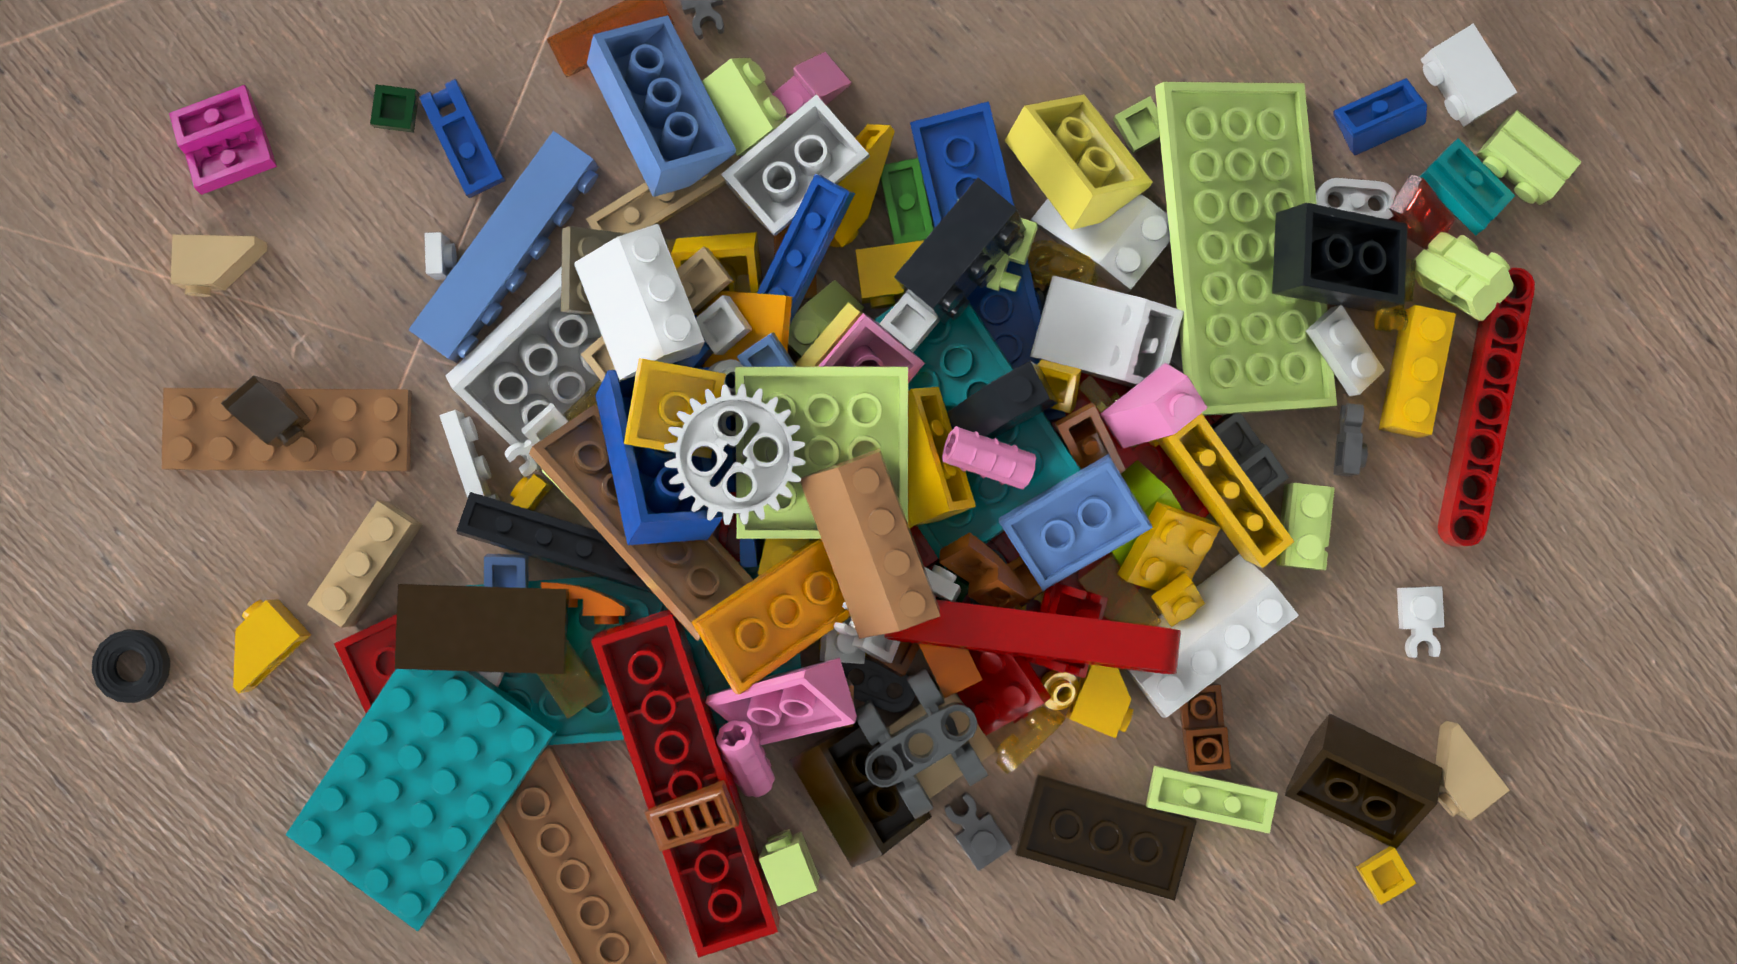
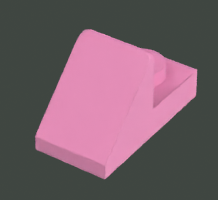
[772,52,851,118]

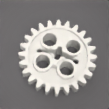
[664,384,805,525]

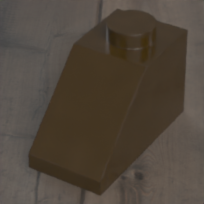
[221,375,311,447]

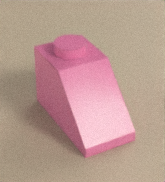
[1099,363,1208,448]

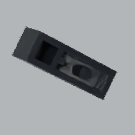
[947,361,1058,439]

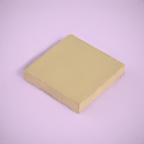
[887,689,996,798]

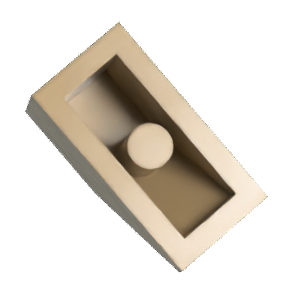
[171,234,267,297]
[1435,721,1510,821]

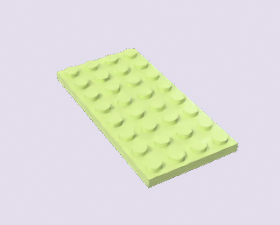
[1155,82,1337,416]

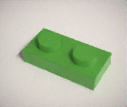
[881,158,933,244]

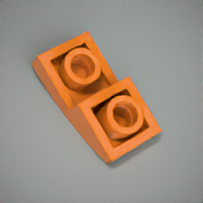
[541,582,630,624]
[918,644,982,698]

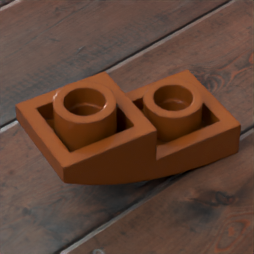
[1180,684,1231,772]

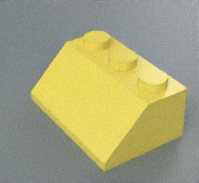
[1004,94,1153,230]

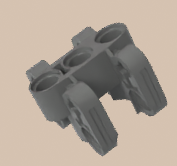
[855,667,989,819]

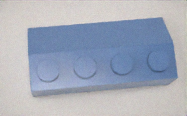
[587,15,736,197]

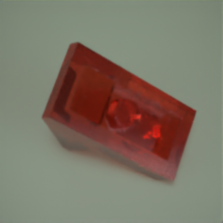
[1389,174,1455,250]

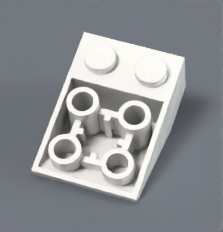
[1030,276,1184,388]

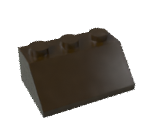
[1285,714,1442,849]
[789,720,932,868]

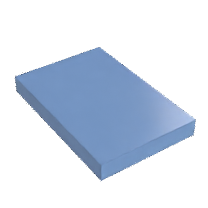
[999,454,1153,591]

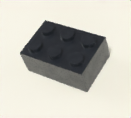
[894,178,1025,325]
[1272,203,1407,312]

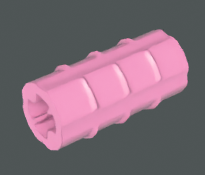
[942,426,1036,490]
[716,720,775,797]

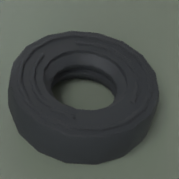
[92,629,170,703]

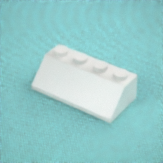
[1125,554,1299,718]

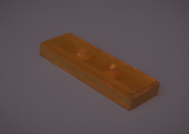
[547,0,674,78]

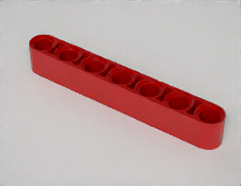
[1438,268,1535,547]
[884,600,1181,674]

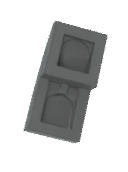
[1211,413,1289,497]

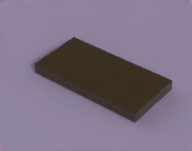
[395,584,569,674]
[1015,774,1197,901]

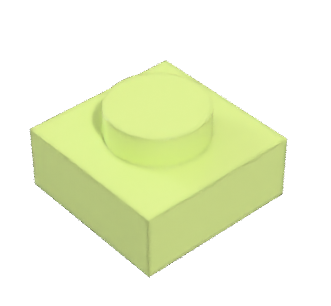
[1113,96,1160,154]

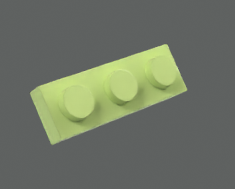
[1146,765,1278,834]

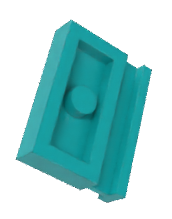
[1418,138,1515,236]

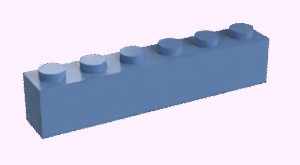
[409,130,599,363]

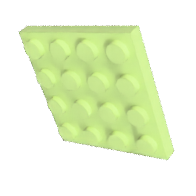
[735,366,908,539]

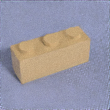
[307,501,423,628]

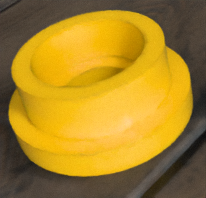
[1040,670,1079,710]

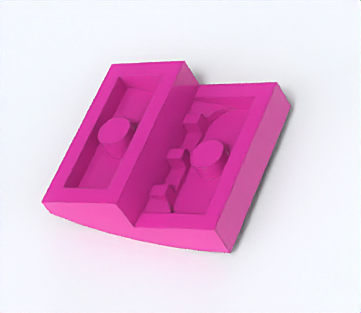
[169,85,277,195]

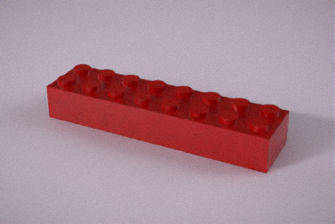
[591,609,780,958]

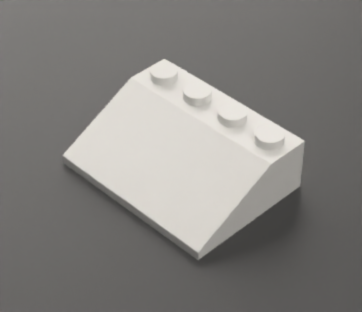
[446,266,602,471]

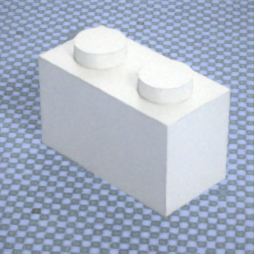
[1420,23,1517,127]

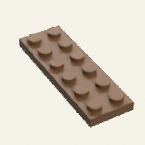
[162,388,412,472]
[529,405,753,641]
[495,746,670,964]

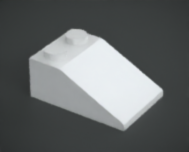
[1030,194,1170,294]

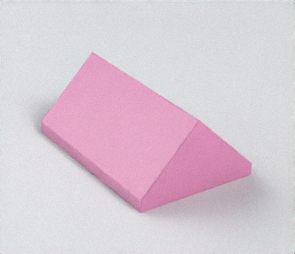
[819,313,925,383]
[705,658,857,745]

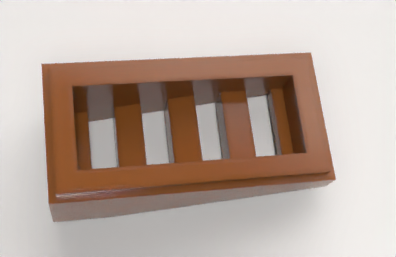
[644,780,740,851]

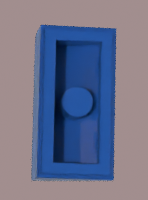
[1333,78,1427,155]

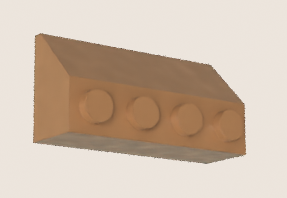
[800,448,941,639]

